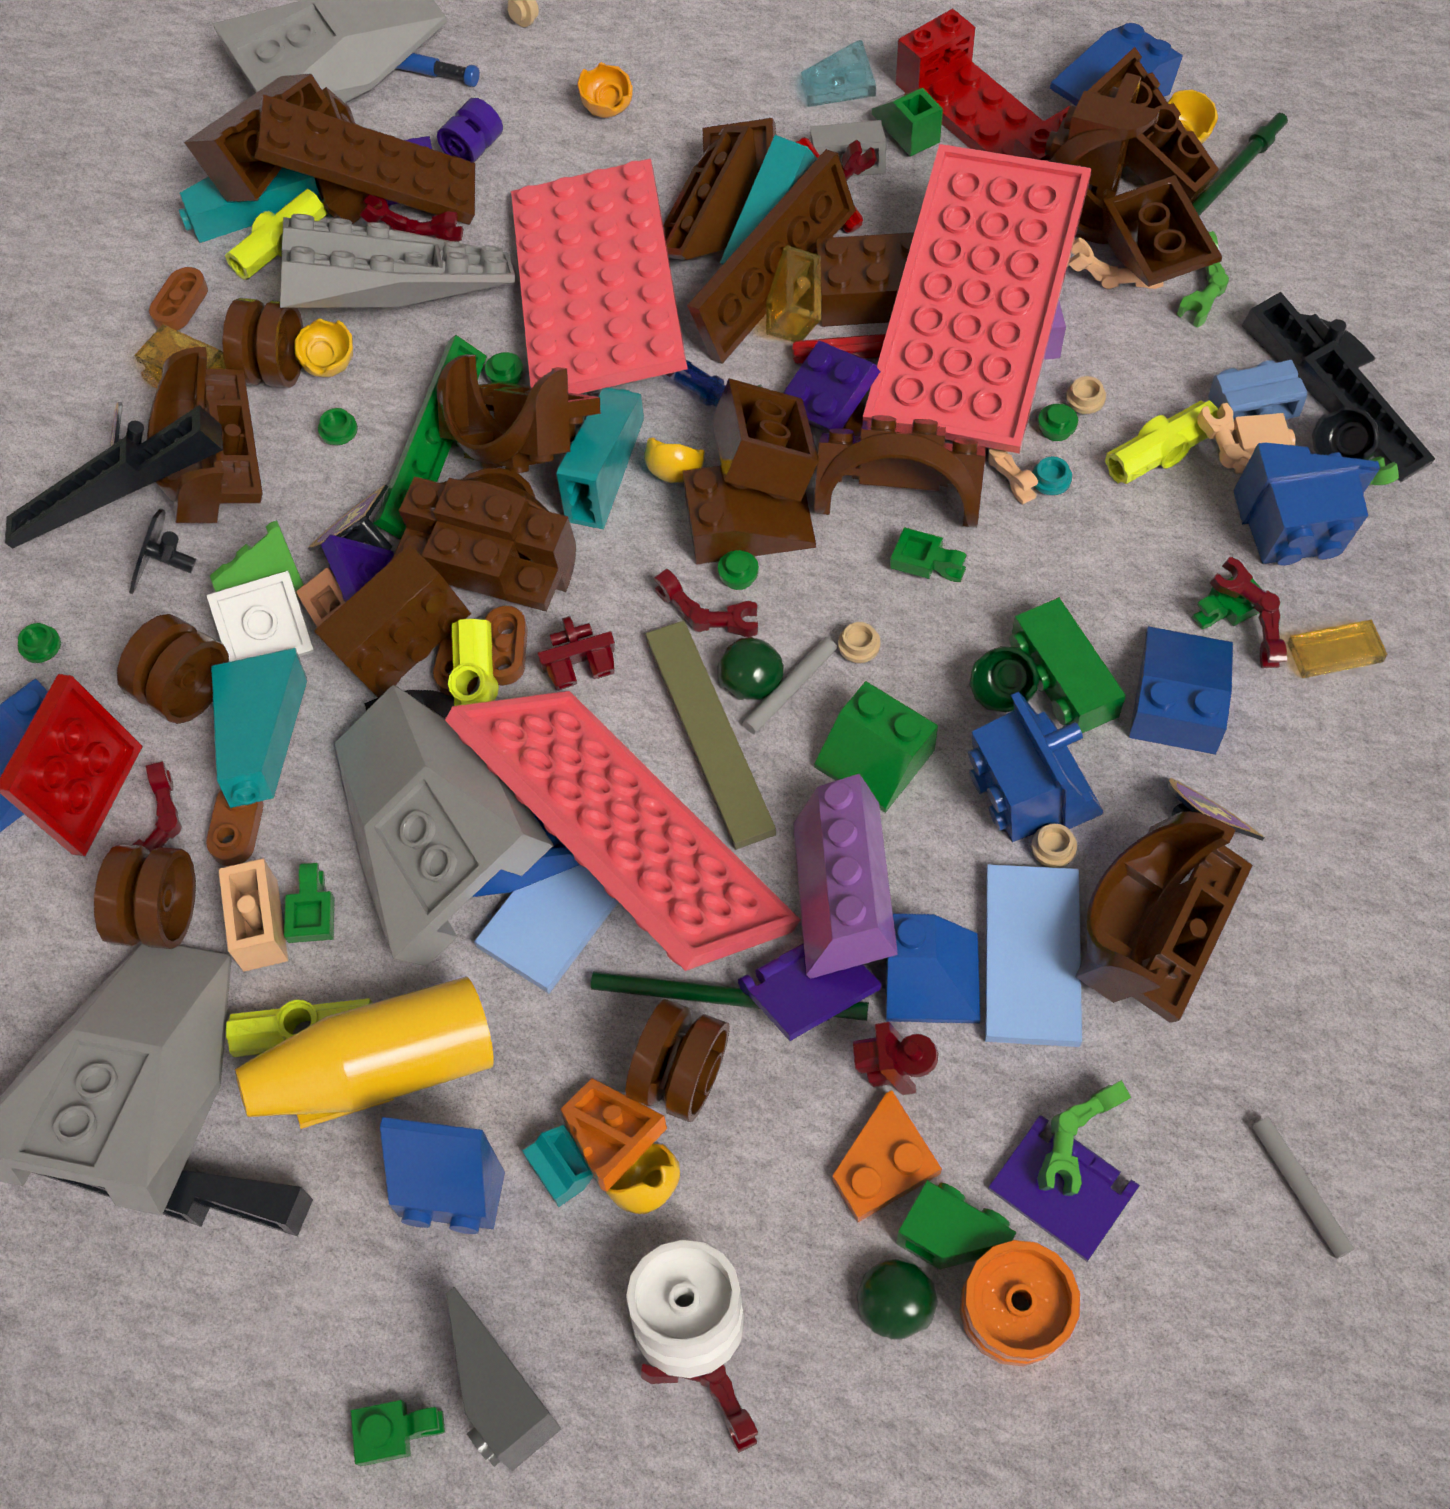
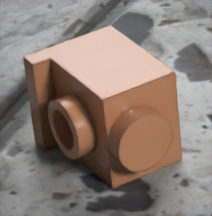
[296,567,345,628]

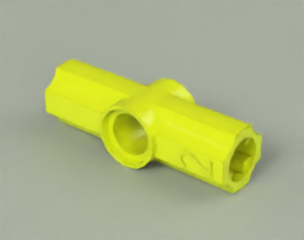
[225,189,327,280]
[1105,400,1219,484]
[448,618,499,706]
[226,998,373,1057]

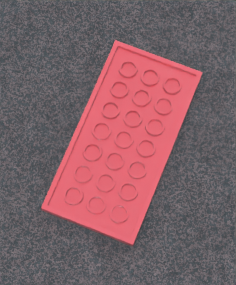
[863,144,1091,454]
[511,158,688,394]
[445,691,801,971]

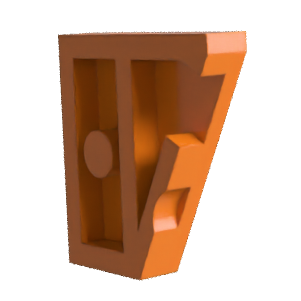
[561,1078,667,1192]
[832,1090,942,1223]

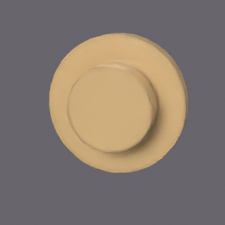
[508,0,539,27]
[1066,376,1106,414]
[838,622,881,663]
[1031,824,1077,868]

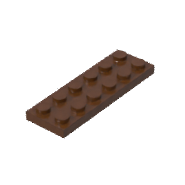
[254,94,475,225]
[687,149,856,364]

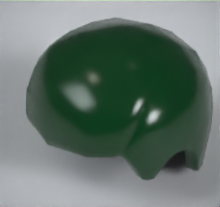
[717,637,784,700]
[969,646,1039,712]
[856,1259,938,1340]

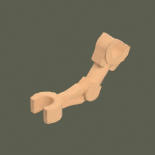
[1068,238,1164,289]
[1197,403,1252,472]
[988,448,1038,505]

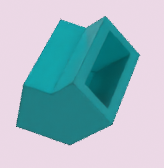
[522,1125,594,1207]

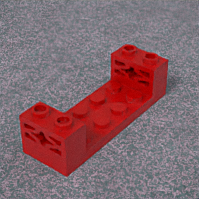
[896,8,1071,161]

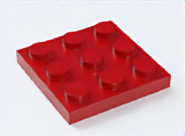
[0,674,143,857]

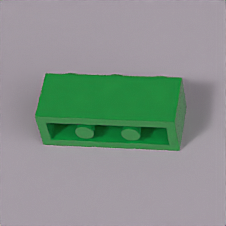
[1009,597,1126,734]

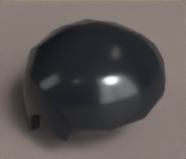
[1312,406,1380,460]

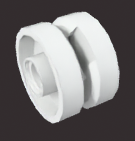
[626,1240,744,1378]

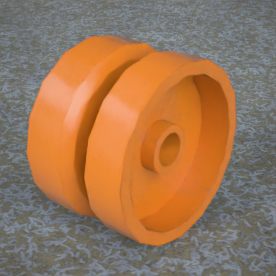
[960,1240,1080,1367]

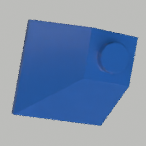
[886,914,981,1024]

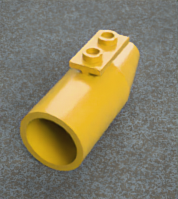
[234,976,494,1129]

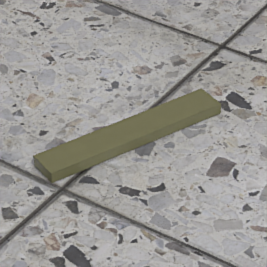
[645,620,776,850]

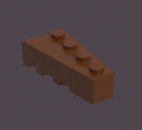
[1088,47,1219,203]
[184,74,331,202]

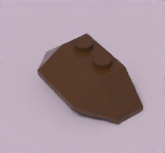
[663,126,758,260]

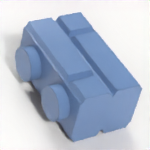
[1208,360,1307,420]

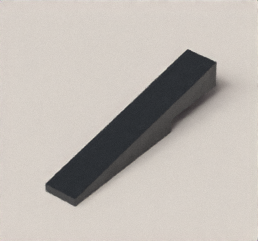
[1242,292,1435,482]
[5,405,223,549]
[32,1170,313,1237]

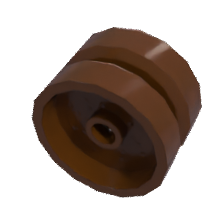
[222,298,304,388]
[117,614,229,724]
[94,844,196,949]
[625,999,730,1122]

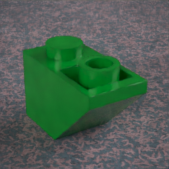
[871,88,943,156]
[896,1180,1017,1270]

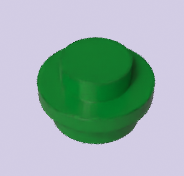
[485,352,524,384]
[1038,404,1078,441]
[318,408,358,445]
[718,550,759,590]
[18,623,61,663]

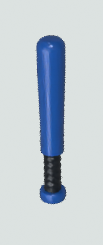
[396,53,480,87]

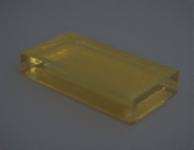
[1287,619,1388,679]

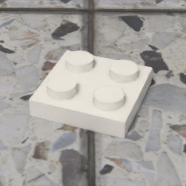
[206,571,315,662]

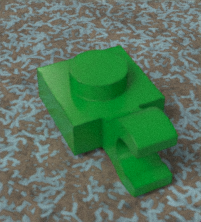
[890,527,967,582]
[1192,577,1261,629]
[284,863,335,943]
[351,1400,445,1467]

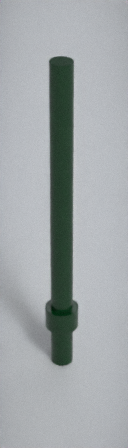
[1192,112,1288,216]
[591,971,869,1021]

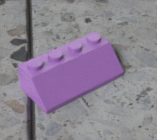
[793,774,898,979]

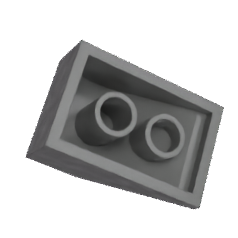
[446,1287,561,1472]

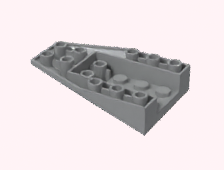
[212,0,448,103]
[280,214,515,308]
[335,685,554,967]
[0,943,232,1216]

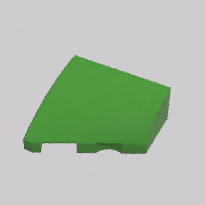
[210,520,304,600]

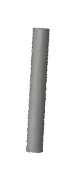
[742,637,837,734]
[1252,1117,1354,1259]

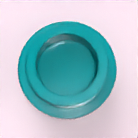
[1032,456,1072,495]

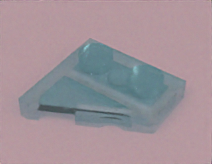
[801,40,876,107]

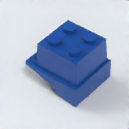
[1233,442,1380,566]
[968,692,1103,842]

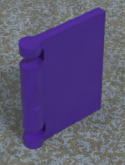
[738,943,881,1041]
[988,1115,1140,1262]

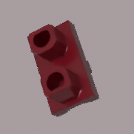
[538,616,615,691]
[853,1022,939,1095]

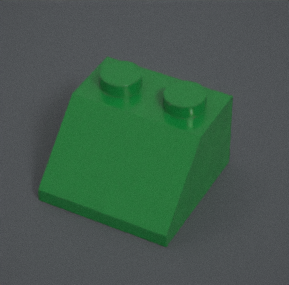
[814,681,938,813]

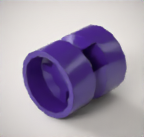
[437,98,503,163]

